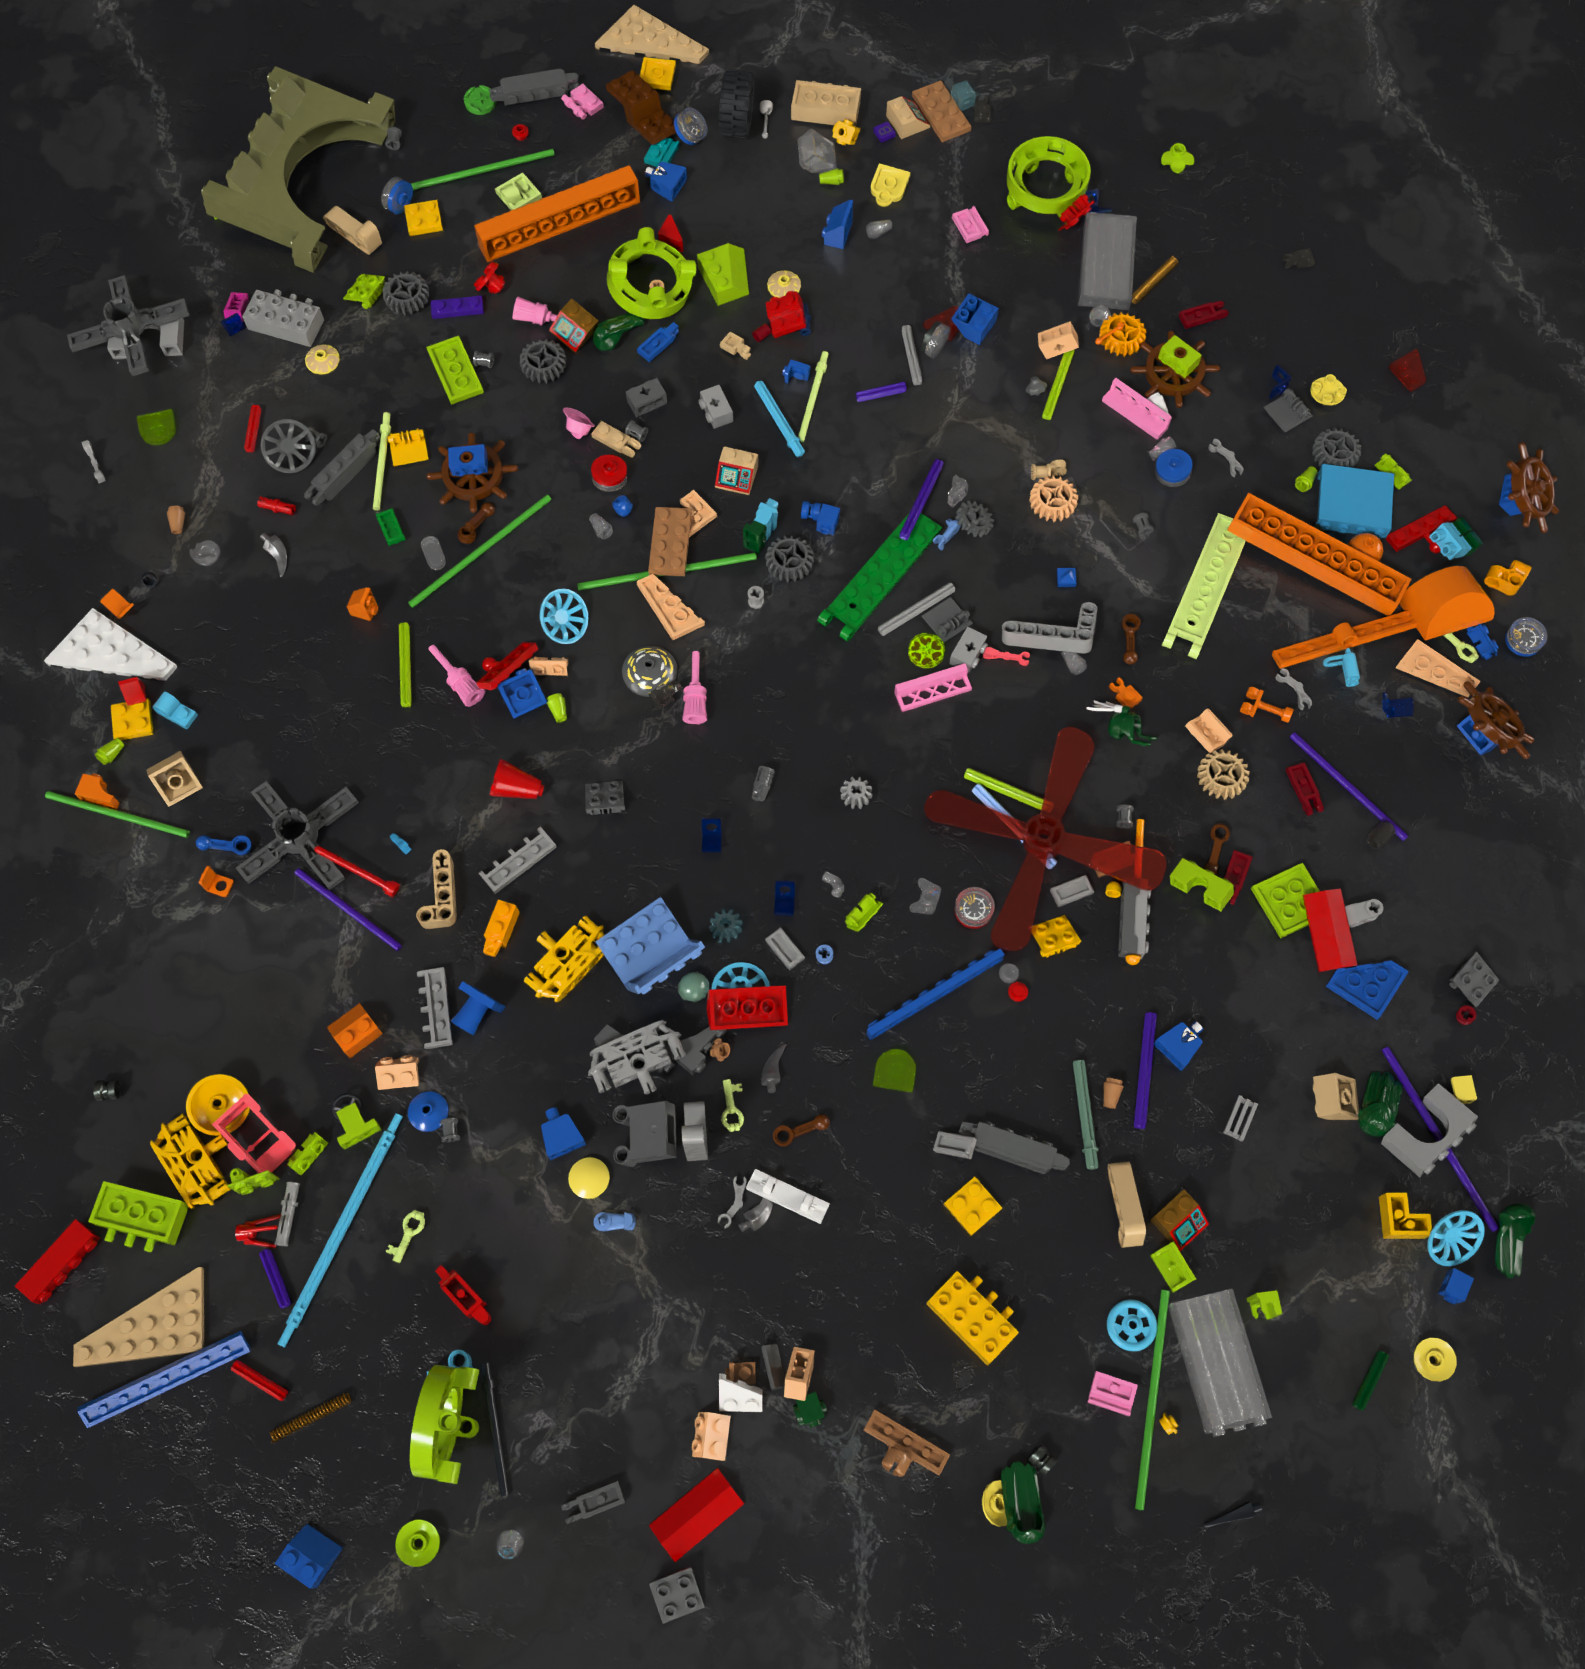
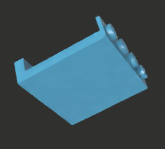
[1314,464,1394,538]

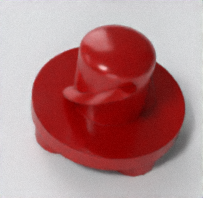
[473,261,505,294]

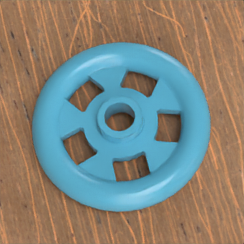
[1107,1299,1157,1351]

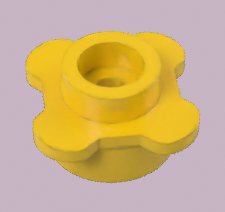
[1159,1413,1178,1435]

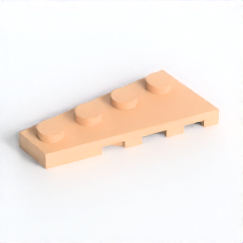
[637,574,705,640]
[1396,639,1481,697]

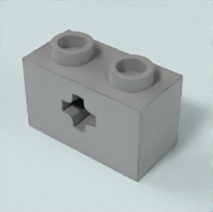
[698,385,733,429]
[949,627,988,673]

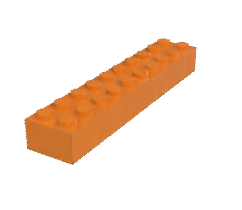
[474,165,640,262]
[1227,493,1411,616]

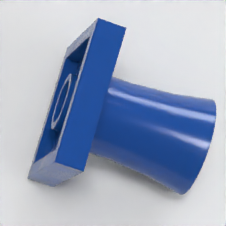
[451,981,505,1035]

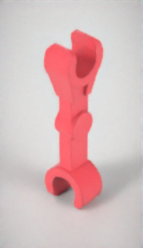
[983,647,1030,666]

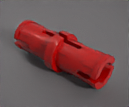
[257,496,296,516]

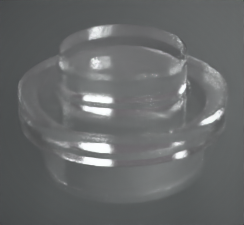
[999,964,1019,983]

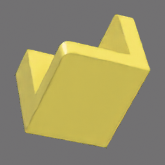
[1451,1075,1477,1104]

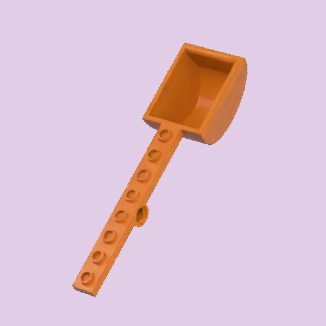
[1272,566,1494,669]

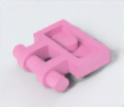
[561,84,604,119]

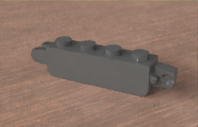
[489,69,579,106]
[304,429,380,506]
[958,1121,1070,1174]

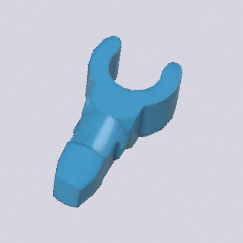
[390,833,412,854]

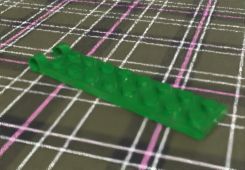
[817,513,942,642]

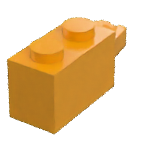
[483,900,519,957]

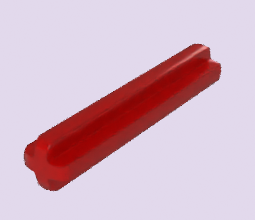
[244,405,261,453]
[231,1360,288,1401]

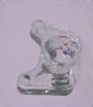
[910,878,941,915]

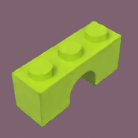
[1170,858,1234,912]

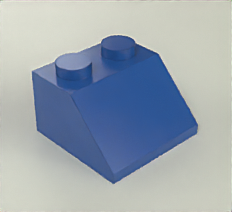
[822,200,853,249]
[275,1523,343,1589]

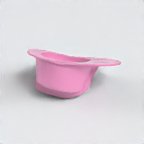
[563,407,595,439]

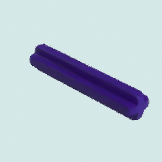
[856,382,906,402]
[259,1249,292,1309]

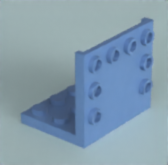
[595,897,705,994]

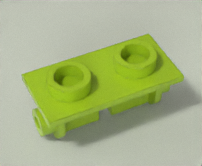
[1374,454,1412,490]
[845,893,883,932]
[287,1132,329,1176]

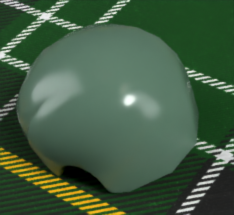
[678,972,709,1002]

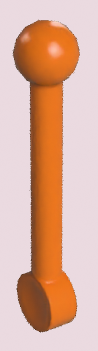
[1095,322,1124,345]

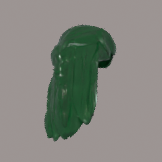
[1358,1071,1402,1137]
[1495,1203,1536,1278]
[1001,1462,1046,1544]

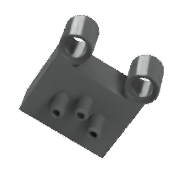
[613,1101,677,1167]

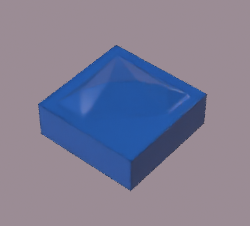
[1056,568,1077,587]

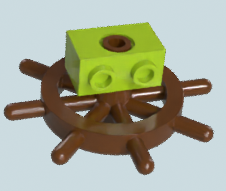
[1130,331,1220,408]

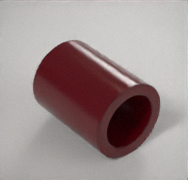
[752,323,771,342]

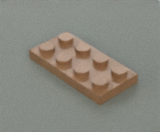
[912,80,971,142]
[648,507,692,576]

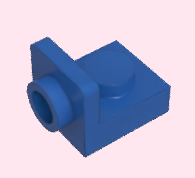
[783,360,810,383]

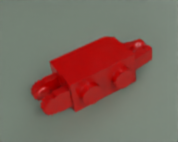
[435,1265,492,1326]

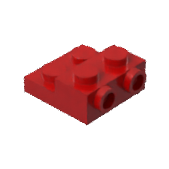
[766,291,806,338]

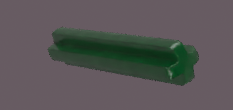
[1352,1351,1389,1411]

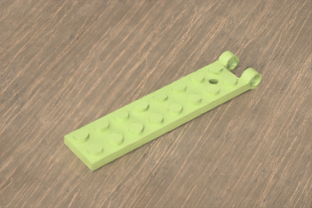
[1162,513,1246,659]

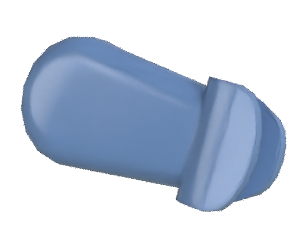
[933,518,961,550]
[594,1212,636,1232]

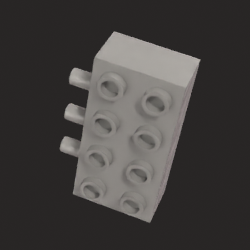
[242,289,324,347]

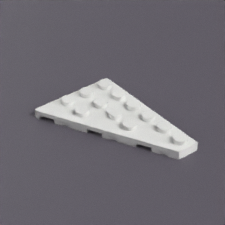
[44,608,177,681]

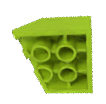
[697,243,749,306]

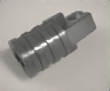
[752,766,775,801]

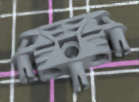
[588,1020,686,1094]

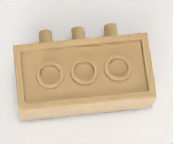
[791,80,861,126]

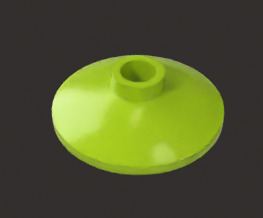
[395,1520,440,1567]

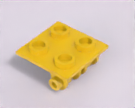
[387,428,429,466]
[1029,915,1081,958]

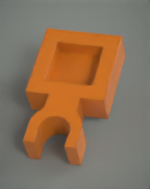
[1109,677,1143,709]

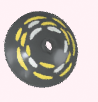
[622,645,678,697]

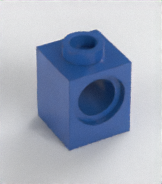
[816,504,840,535]
[1438,1268,1474,1304]

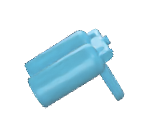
[1323,648,1360,687]

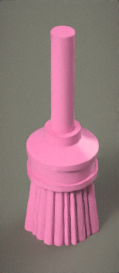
[512,297,558,326]
[429,645,486,707]
[683,651,707,724]

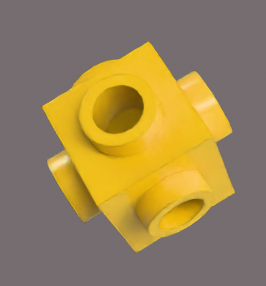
[832,119,860,145]

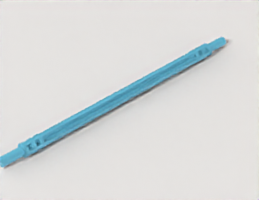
[278,1113,403,1347]

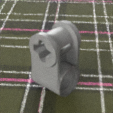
[1345,899,1384,928]

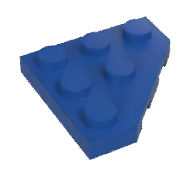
[1325,960,1409,1020]

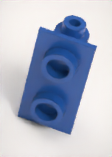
[1466,624,1499,660]

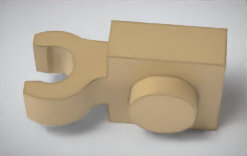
[720,332,751,360]

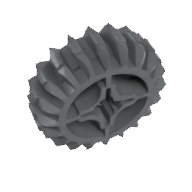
[383,271,430,315]
[519,338,567,384]
[1312,427,1361,468]
[765,535,814,583]

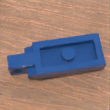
[637,322,679,363]

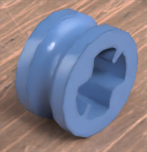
[816,945,833,964]

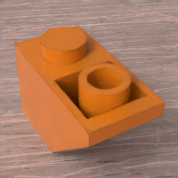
[347,587,378,621]

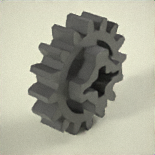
[955,501,994,537]

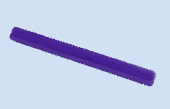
[899,459,943,540]
[1134,1012,1157,1129]

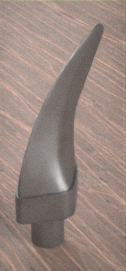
[260,533,287,576]
[761,1044,786,1093]
[739,1188,773,1232]

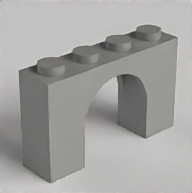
[107,317,184,359]
[1381,1083,1478,1177]

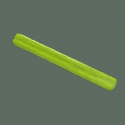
[1042,350,1075,420]
[399,622,412,707]
[964,768,1054,813]

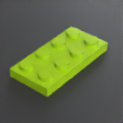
[426,336,484,405]

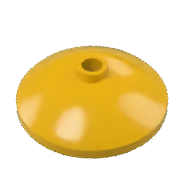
[186,1074,250,1136]

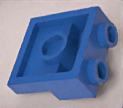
[497,668,547,719]

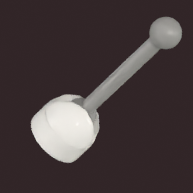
[760,100,773,139]

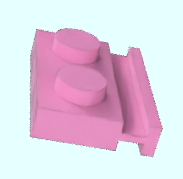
[952,206,989,243]
[1087,1371,1138,1416]

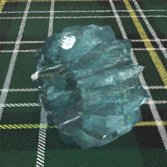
[709,909,743,942]

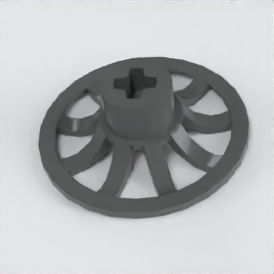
[261,419,315,473]

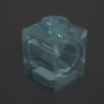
[951,80,976,111]

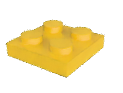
[640,57,676,91]
[404,200,443,236]
[111,698,154,740]
[944,1177,1002,1236]

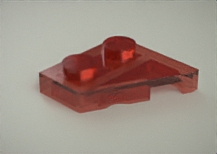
[923,306,959,341]
[1389,349,1426,392]

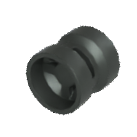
[94,1079,121,1101]
[1028,1444,1058,1476]

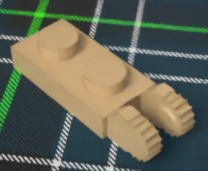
[592,421,641,457]

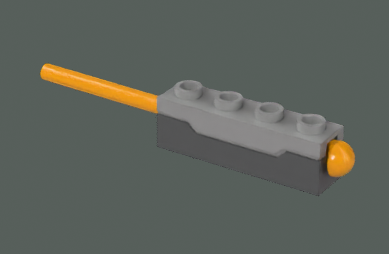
[1118,819,1151,965]

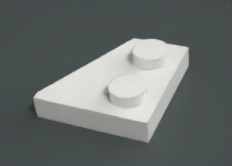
[719,1374,762,1412]

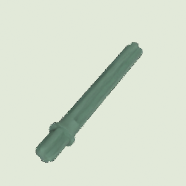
[1073,1060,1099,1170]

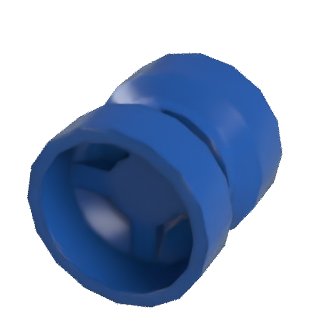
[801,501,821,521]

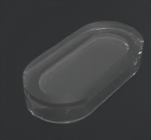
[421,536,446,570]

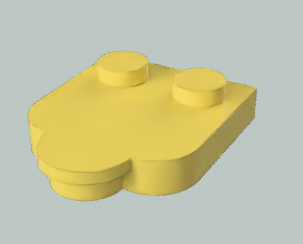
[871,163,911,207]

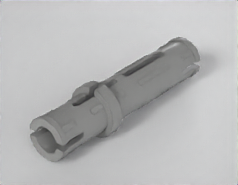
[274,1182,300,1247]

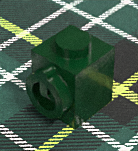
[792,1392,827,1428]

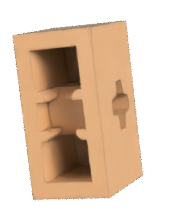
[1038,321,1079,359]
[784,1347,815,1401]

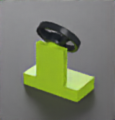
[332,1093,382,1149]

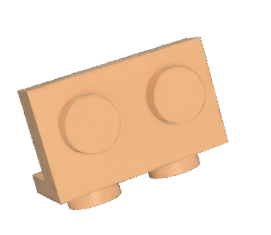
[1185,708,1232,753]
[375,1055,420,1090]
[692,1412,731,1461]

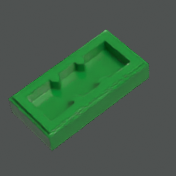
[375,508,406,546]

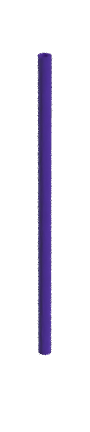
[1381,1046,1499,1232]

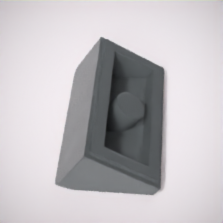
[761,1344,785,1391]

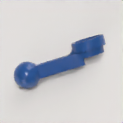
[196,835,252,855]

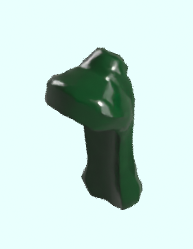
[593,311,645,351]

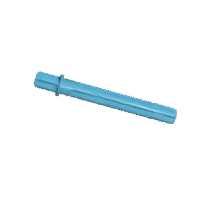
[754,381,805,457]

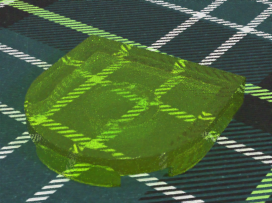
[137,409,176,445]
[873,1049,916,1093]

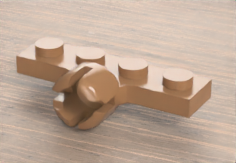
[863,1409,950,1477]

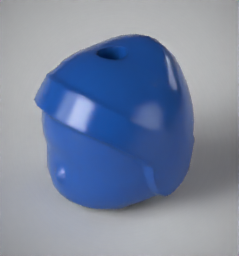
[612,495,633,517]

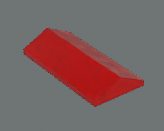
[1302,889,1358,972]
[707,986,788,1030]
[649,1468,744,1562]

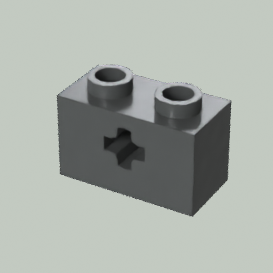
[626,378,667,417]

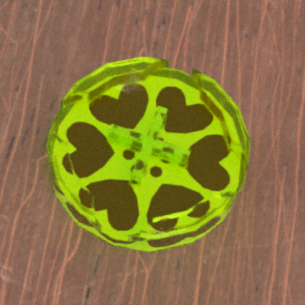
[908,633,945,668]

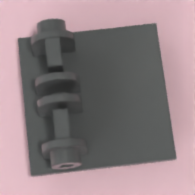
[1264,388,1313,433]
[922,597,973,643]
[585,781,625,815]
[1449,952,1499,1008]
[649,1567,705,1624]

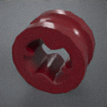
[1456,1006,1476,1025]

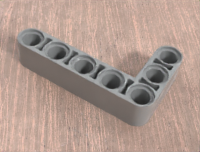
[1002,602,1097,653]
[682,1101,708,1161]

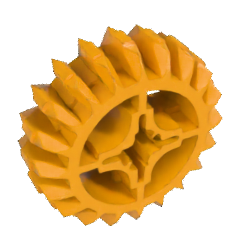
[1099,312,1146,357]

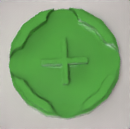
[464,85,497,115]

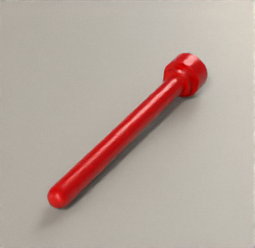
[314,846,400,898]

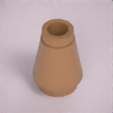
[167,506,185,534]
[1103,1078,1124,1109]

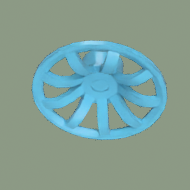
[540,589,589,644]
[711,962,770,990]
[1428,1210,1484,1266]

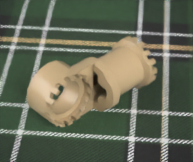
[1031,460,1067,480]

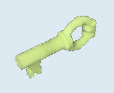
[1443,633,1479,663]
[721,1079,744,1132]
[386,1210,425,1263]

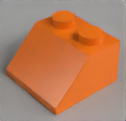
[327,1003,383,1058]

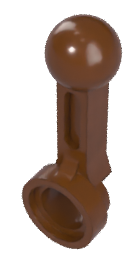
[458,503,495,544]
[1121,614,1141,665]
[1203,824,1230,875]
[773,1114,830,1147]

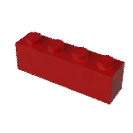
[15,1219,100,1304]

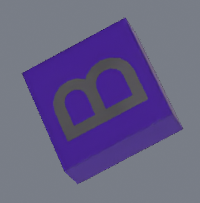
[873,121,896,143]

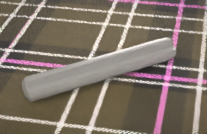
[902,325,922,386]

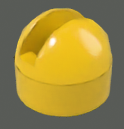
[1105,881,1122,898]

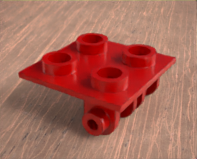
[1058,194,1094,231]

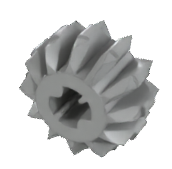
[840,777,872,809]

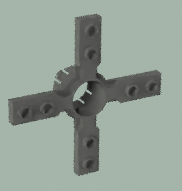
[67,275,190,376]
[236,781,359,890]

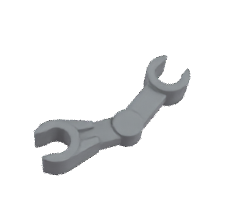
[1208,439,1244,477]
[81,440,106,483]
[1275,668,1312,710]
[718,1176,747,1229]

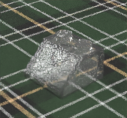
[797,129,837,173]

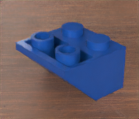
[952,294,999,345]

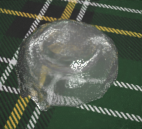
[189,540,220,566]

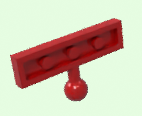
[1386,505,1457,554]
[476,642,538,690]

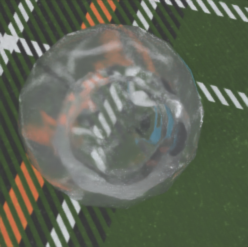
[1089,305,1111,328]
[496,1530,524,1559]

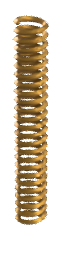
[1130,256,1178,304]
[269,1393,351,1443]

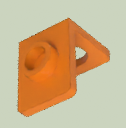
[100,589,134,619]
[199,866,234,898]

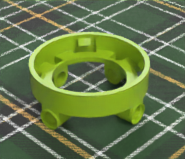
[1007,136,1091,218]
[607,227,696,319]
[410,1365,479,1484]

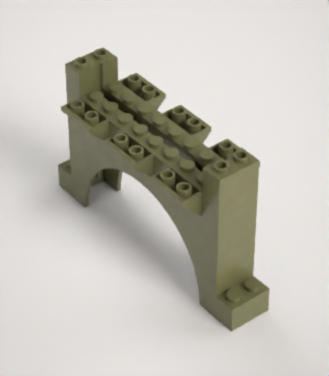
[201,66,395,273]

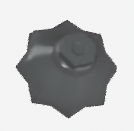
[1026,376,1048,396]

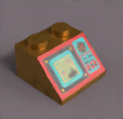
[549,298,598,353]
[1150,1190,1209,1251]

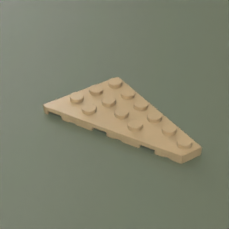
[595,5,709,64]
[73,1267,204,1367]

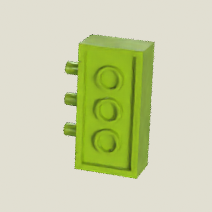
[88,1181,189,1252]

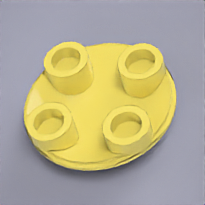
[1310,374,1347,405]
[568,1157,610,1199]

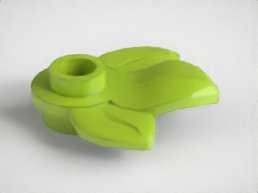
[1161,143,1194,173]

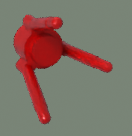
[235,1214,281,1248]

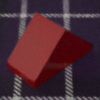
[658,215,684,252]
[118,677,146,706]

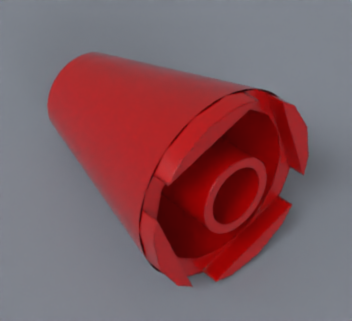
[490,759,544,799]

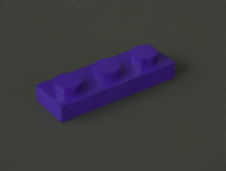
[431,296,484,319]

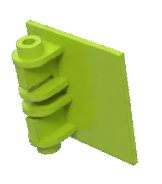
[343,274,385,309]
[227,1168,279,1195]

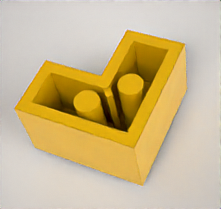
[1379,1193,1432,1239]

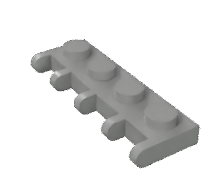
[479,827,557,894]
[417,967,453,1049]

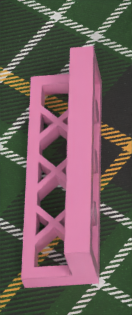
[1102,378,1172,440]
[894,664,972,712]

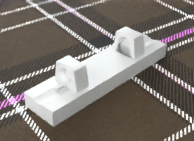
[746,1169,830,1224]

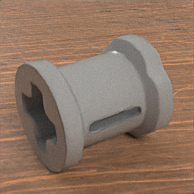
[748,586,764,609]

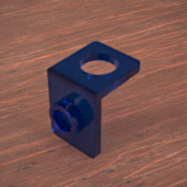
[1085,189,1112,215]
[221,313,245,336]
[1269,365,1292,399]
[1382,692,1414,718]
[702,818,722,852]
[774,881,795,916]

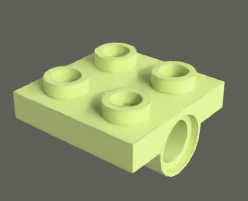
[495,172,542,210]

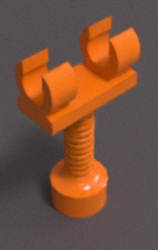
[1240,687,1294,723]

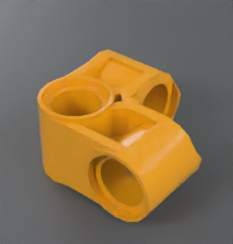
[1484,560,1532,596]

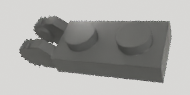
[561,1481,625,1524]

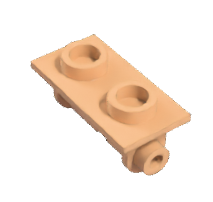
[529,657,568,676]

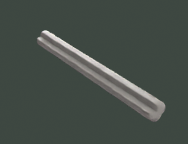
[878,583,955,636]

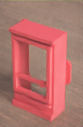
[212,1094,297,1174]

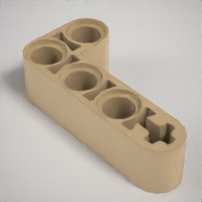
[323,206,382,255]
[416,849,457,929]
[1108,1161,1146,1248]

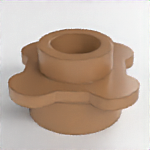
[710,1038,730,1062]

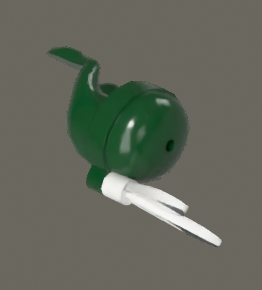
[1086,699,1158,747]

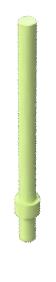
[798,351,829,442]
[373,412,391,511]

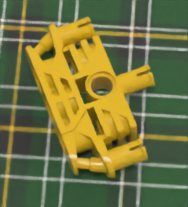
[524,915,604,1002]
[150,1113,231,1209]

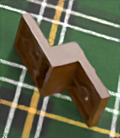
[606,70,676,145]

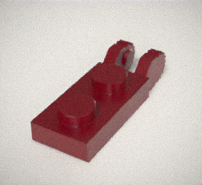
[1178,301,1229,329]
[1285,762,1324,816]
[1224,850,1253,905]

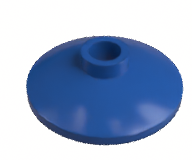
[408,1091,449,1132]

